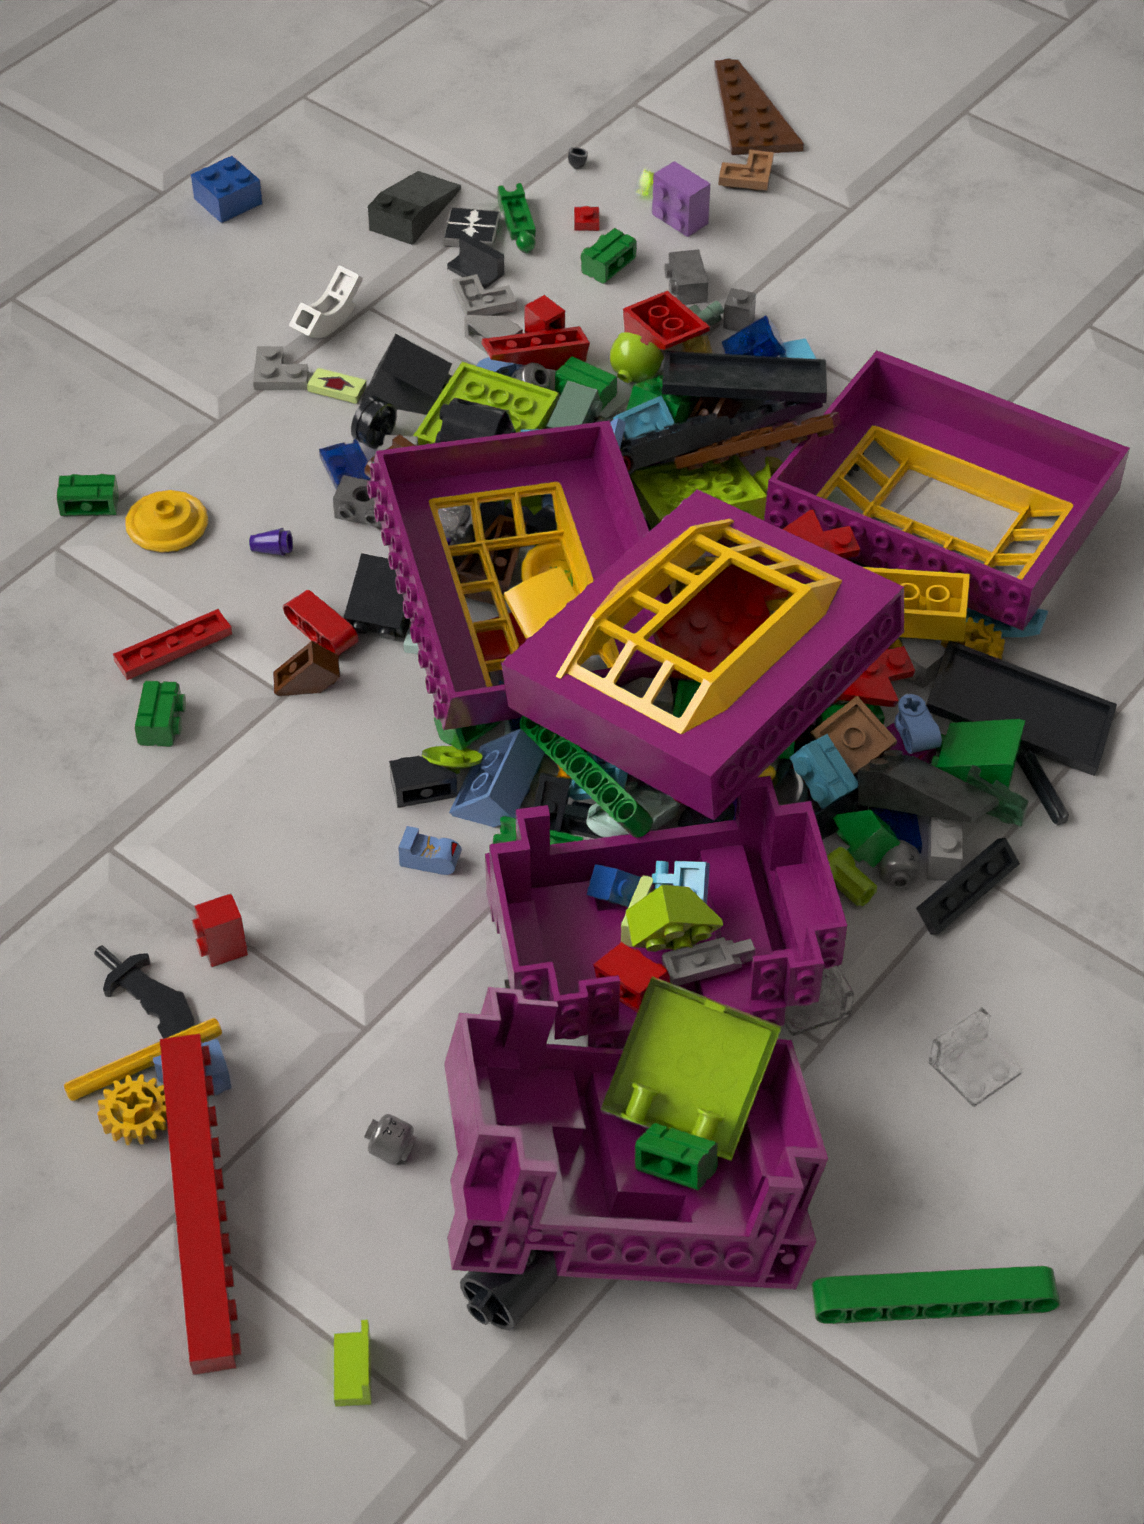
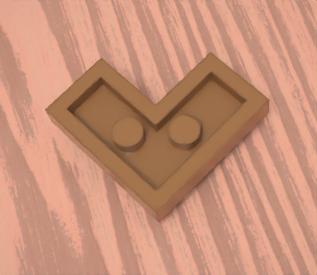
[718,150,774,191]

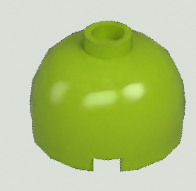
[610,332,664,383]

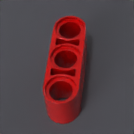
[283,590,359,655]

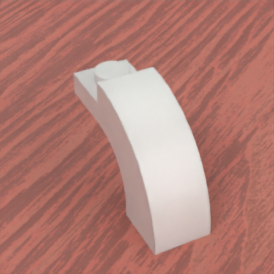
[289,265,364,338]

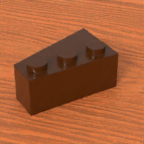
[456,514,527,605]

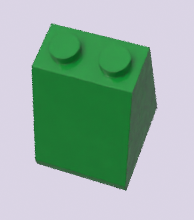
[931,719,1025,804]

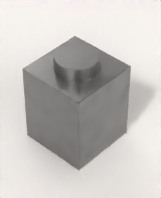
[723,288,756,334]

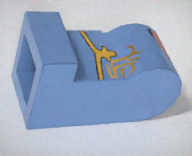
[398,826,462,875]

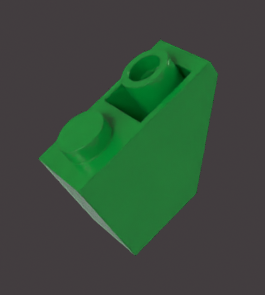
[833,810,901,868]

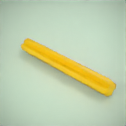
[64,1018,222,1101]

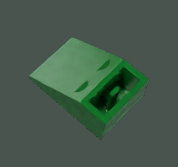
[626,376,700,423]

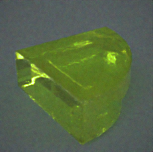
[635,169,654,196]

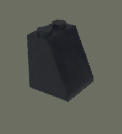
[361,333,452,415]
[343,553,411,639]

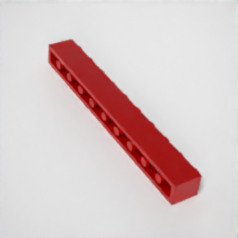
[159,1033,242,1375]

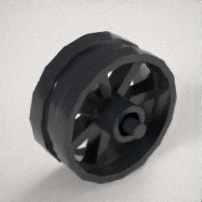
[351,395,397,449]

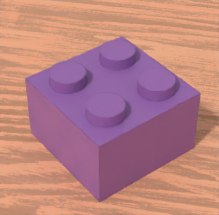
[652,161,711,237]

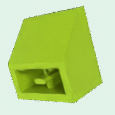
[626,885,723,952]

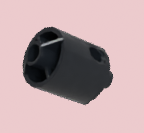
[435,398,516,443]
[460,1249,560,1331]

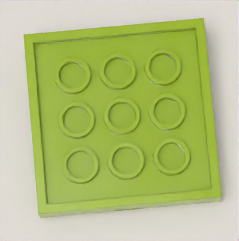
[413,362,559,445]
[629,455,767,529]
[601,976,781,1161]

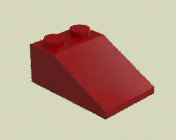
[623,291,710,350]

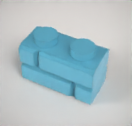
[790,734,858,809]

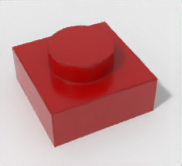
[574,206,599,231]

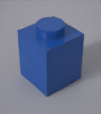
[586,864,641,907]

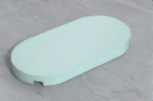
[587,781,680,837]

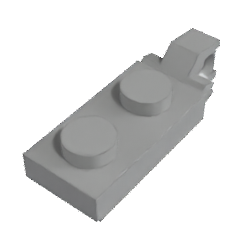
[662,937,755,986]

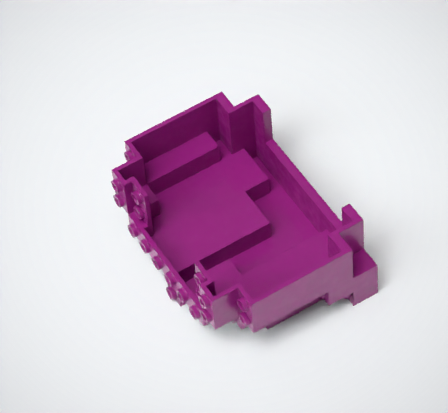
[485,776,848,1049]
[444,987,828,1290]

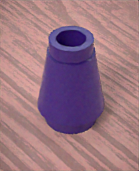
[249,528,293,556]

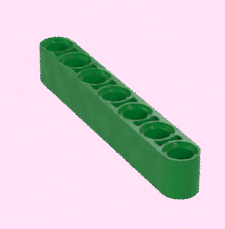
[520,716,653,837]
[811,1266,1060,1324]

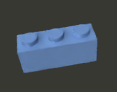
[449,729,545,827]

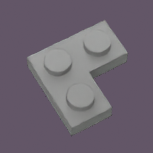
[452,274,517,316]
[253,346,309,390]

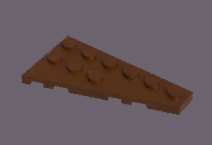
[714,59,804,155]
[674,412,842,471]

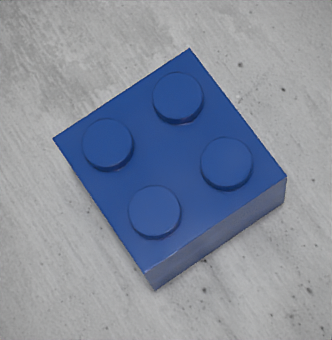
[191,156,263,223]

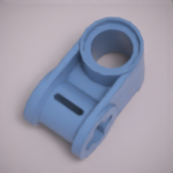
[894,694,942,754]

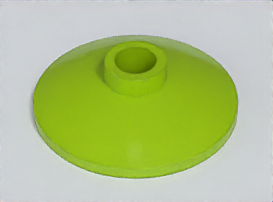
[422,746,483,774]

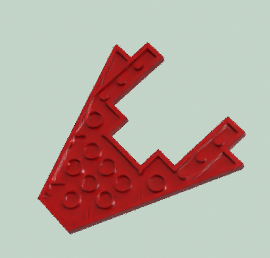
[653,510,916,707]

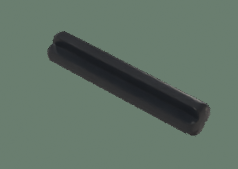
[1017,749,1069,825]

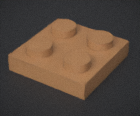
[810,696,897,776]

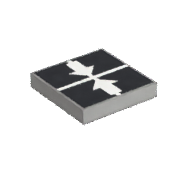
[443,207,500,248]

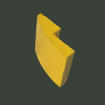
[504,566,577,639]

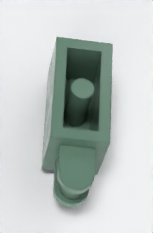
[547,381,602,429]

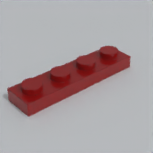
[113,609,233,680]

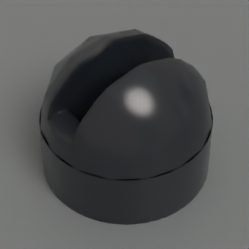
[568,147,588,168]

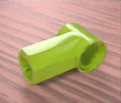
[827,847,878,907]

